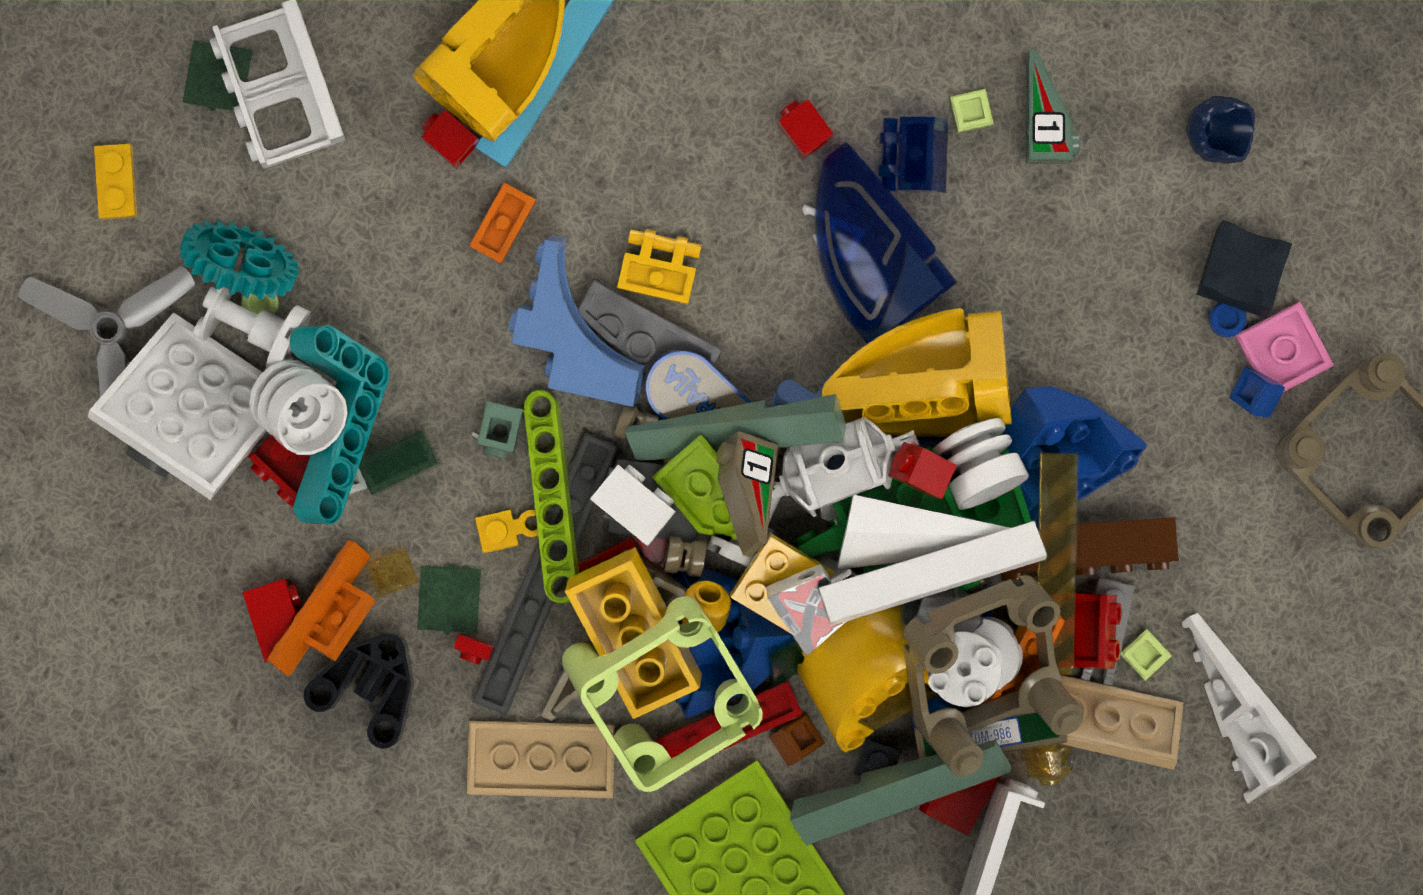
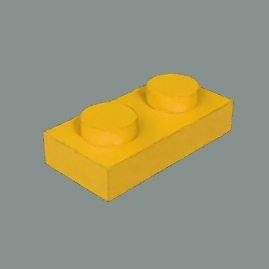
[94,144,137,220]

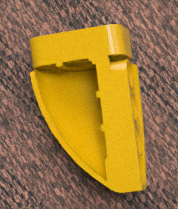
[413,0,565,142]
[822,308,1012,437]

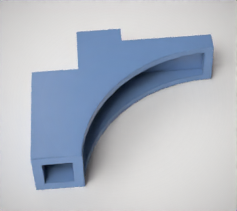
[509,235,646,407]

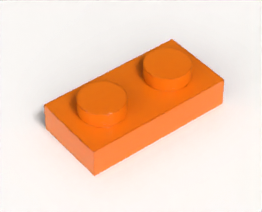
[469,182,537,265]

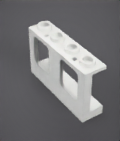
[209,0,346,169]

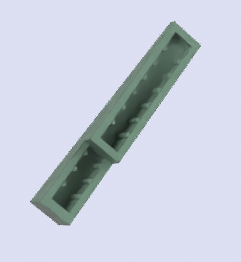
[625,394,846,462]
[790,740,1011,846]

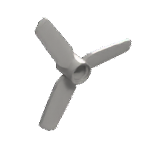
[18,267,196,397]

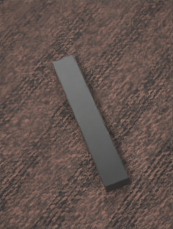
[472,432,619,716]

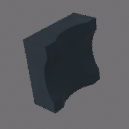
[1196,220,1292,318]

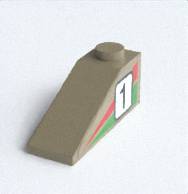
[716,431,778,557]

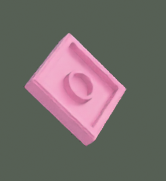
[1235,302,1334,392]

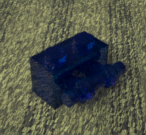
[878,117,948,193]

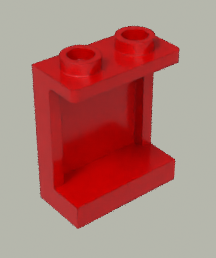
[1051,593,1122,669]

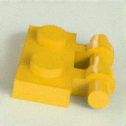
[617,229,702,305]

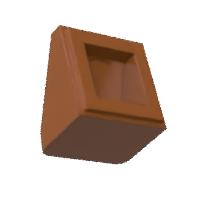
[769,712,825,766]

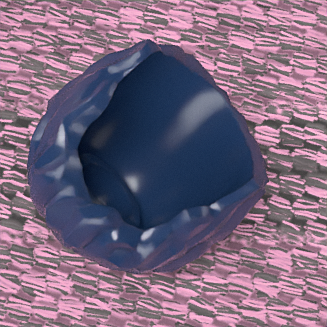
[1186,96,1255,164]

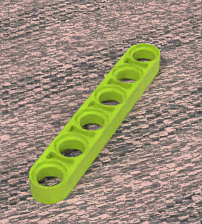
[524,390,579,604]

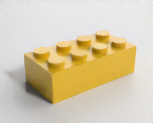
[565,547,702,719]

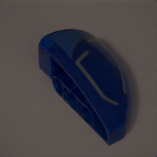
[814,142,957,344]

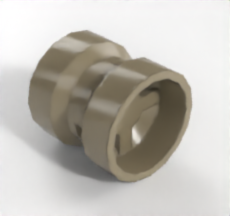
[614,405,660,440]
[663,536,706,578]

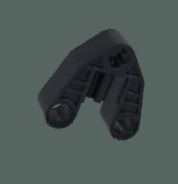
[303,633,414,749]

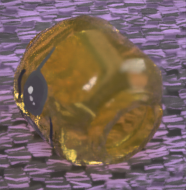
[1024,744,1073,786]

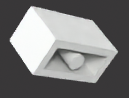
[590,464,676,546]

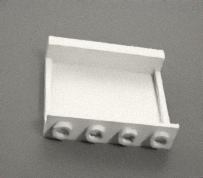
[960,778,1045,895]

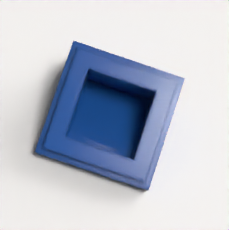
[1229,366,1285,418]

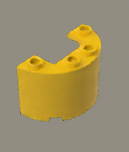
[797,604,929,753]

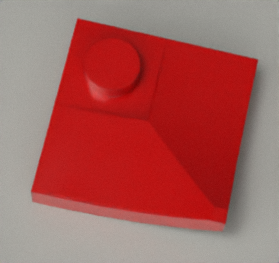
[919,776,1001,836]

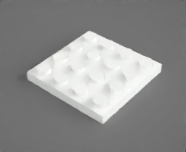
[88,312,266,500]

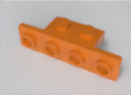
[268,539,376,676]

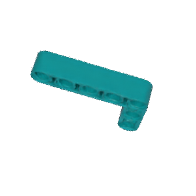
[290,325,390,525]

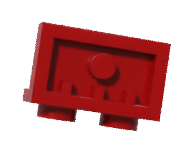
[248,435,311,507]

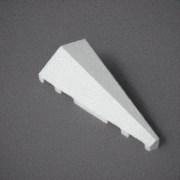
[837,495,1010,569]
[1182,613,1317,803]

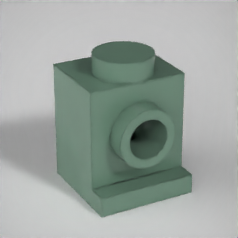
[477,401,524,459]

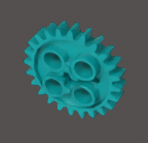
[179,220,299,300]

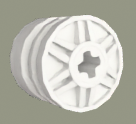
[249,360,348,455]
[932,418,1029,510]

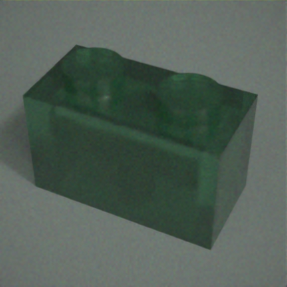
[359,430,441,496]

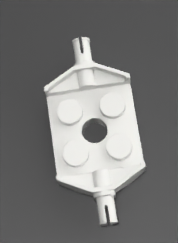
[771,417,919,517]

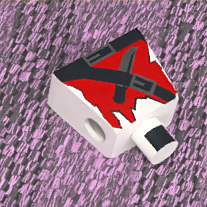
[766,565,855,655]

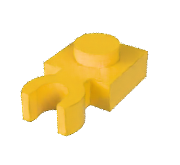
[475,510,538,553]

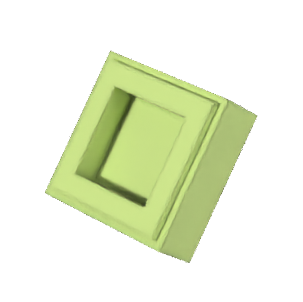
[949,89,994,133]
[1121,629,1172,681]

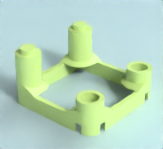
[562,596,763,792]

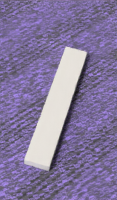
[819,521,1047,626]

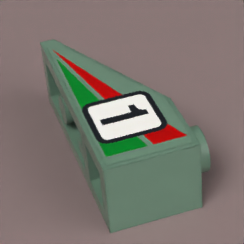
[1026,50,1080,164]

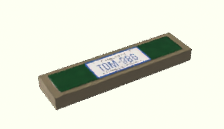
[914,712,1068,759]

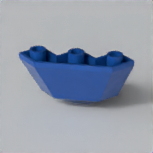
[1003,386,1147,526]
[673,562,794,718]

